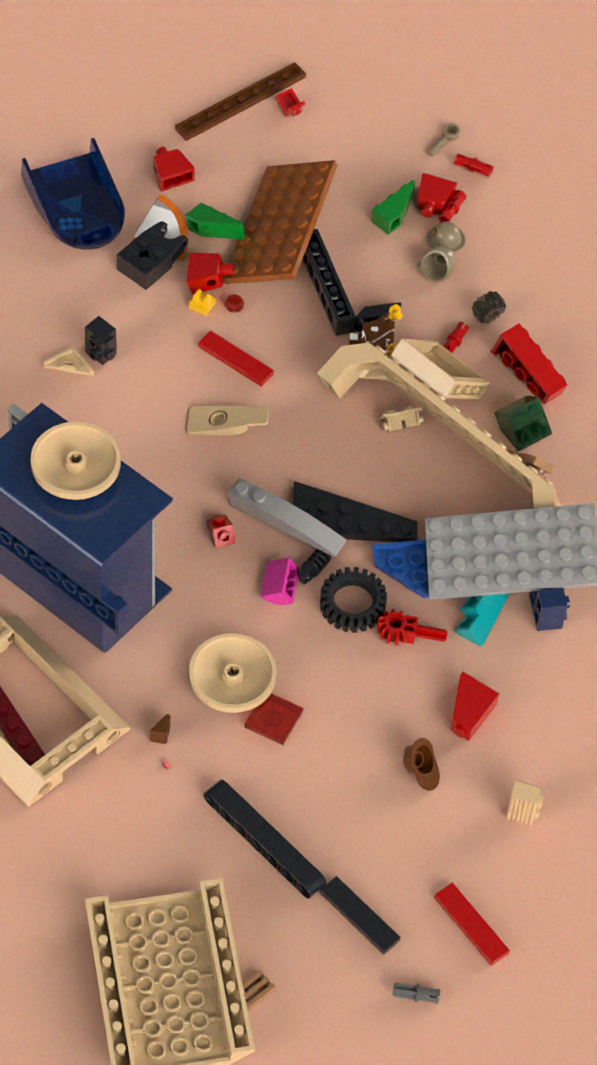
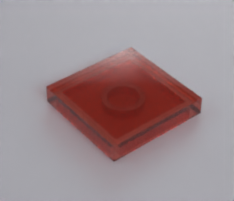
[244,693,304,746]

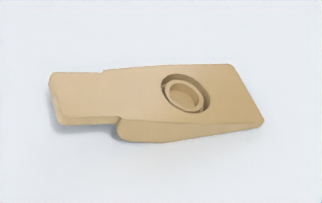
[187,406,269,436]

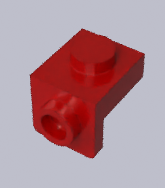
[275,88,306,117]
[206,515,235,548]

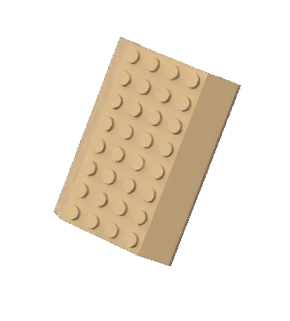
[85,878,255,1065]

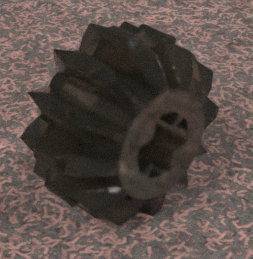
[471,291,506,323]

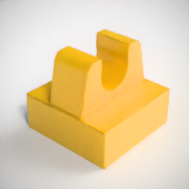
[189,289,216,316]

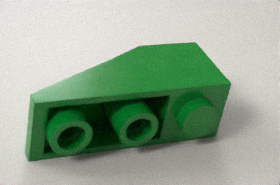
[371,180,415,235]
[185,203,245,240]

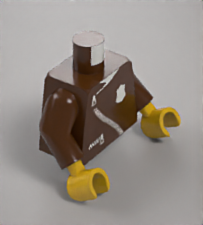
[349,304,402,359]

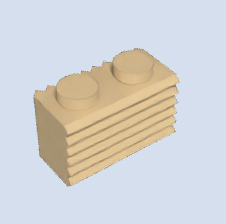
[506,780,544,826]

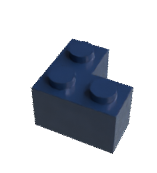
[529,588,570,631]

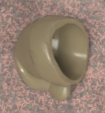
[417,246,456,282]

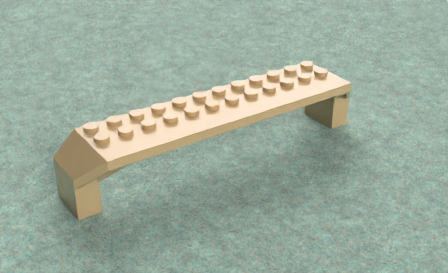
[317,343,561,508]

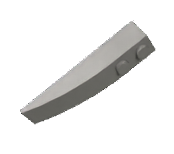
[228,478,346,557]

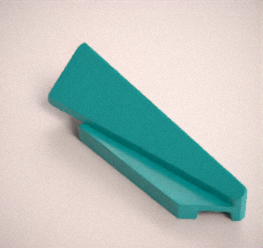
[454,593,510,646]

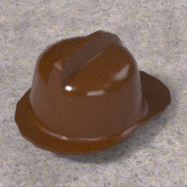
[403,738,440,791]

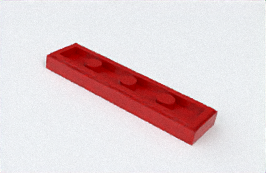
[198,330,274,387]
[434,882,510,966]

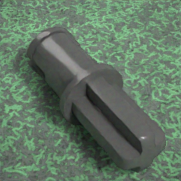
[393,983,440,1004]

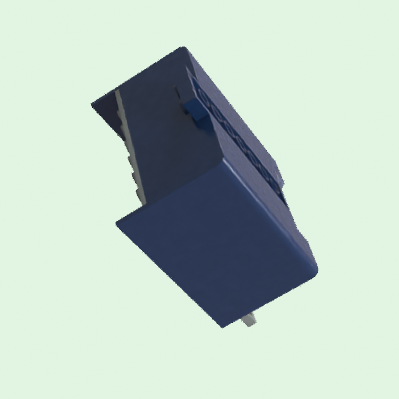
[0,402,173,653]

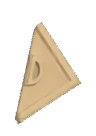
[42,346,94,376]

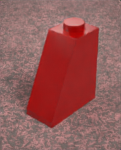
[451,671,499,741]

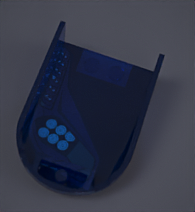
[21,138,125,250]

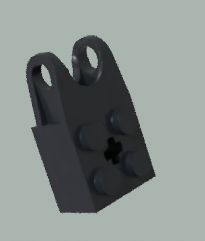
[116,221,188,290]

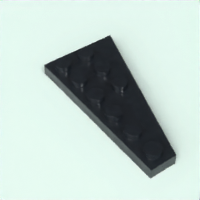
[291,481,418,542]

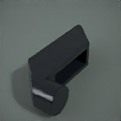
[355,302,402,332]

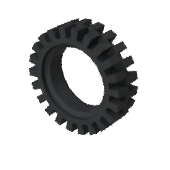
[320,567,387,633]

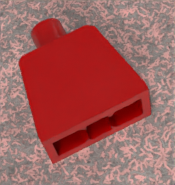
[153,147,195,192]
[417,173,457,218]
[187,253,234,294]

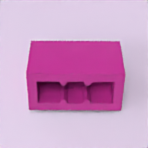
[260,557,300,605]

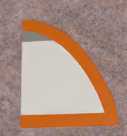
[131,195,188,262]

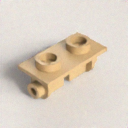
[379,406,424,432]

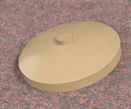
[31,422,121,500]
[189,633,277,713]

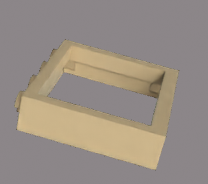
[391,339,490,399]

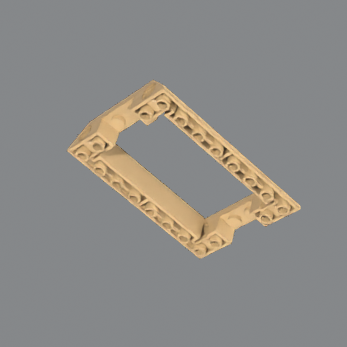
[0,615,130,807]

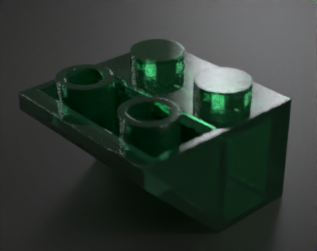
[494,396,552,451]

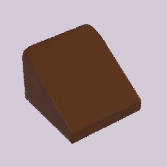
[150,714,171,744]

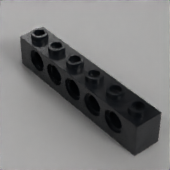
[303,229,356,336]

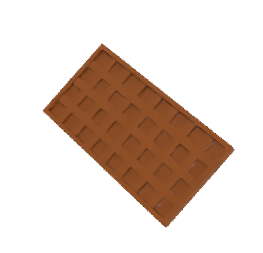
[223,160,338,284]

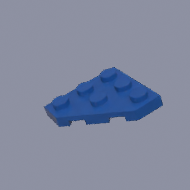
[372,540,429,598]

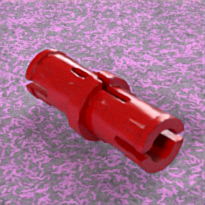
[454,153,494,177]
[438,190,467,223]
[443,322,469,353]

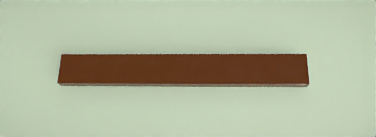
[175,62,306,141]

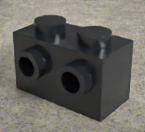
[85,316,117,365]

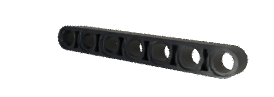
[203,779,327,899]

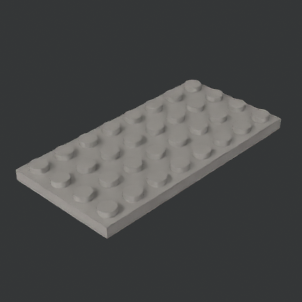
[425,503,597,600]

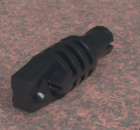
[298,549,332,584]

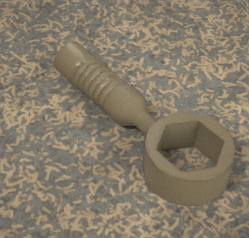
[428,123,460,156]

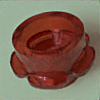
[225,294,244,313]

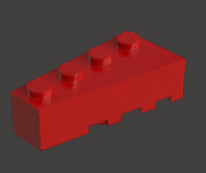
[491,323,568,405]

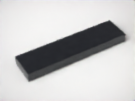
[320,876,401,955]

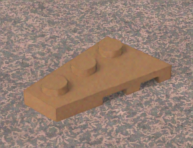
[506,447,555,475]

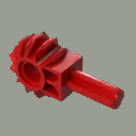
[376,608,448,646]

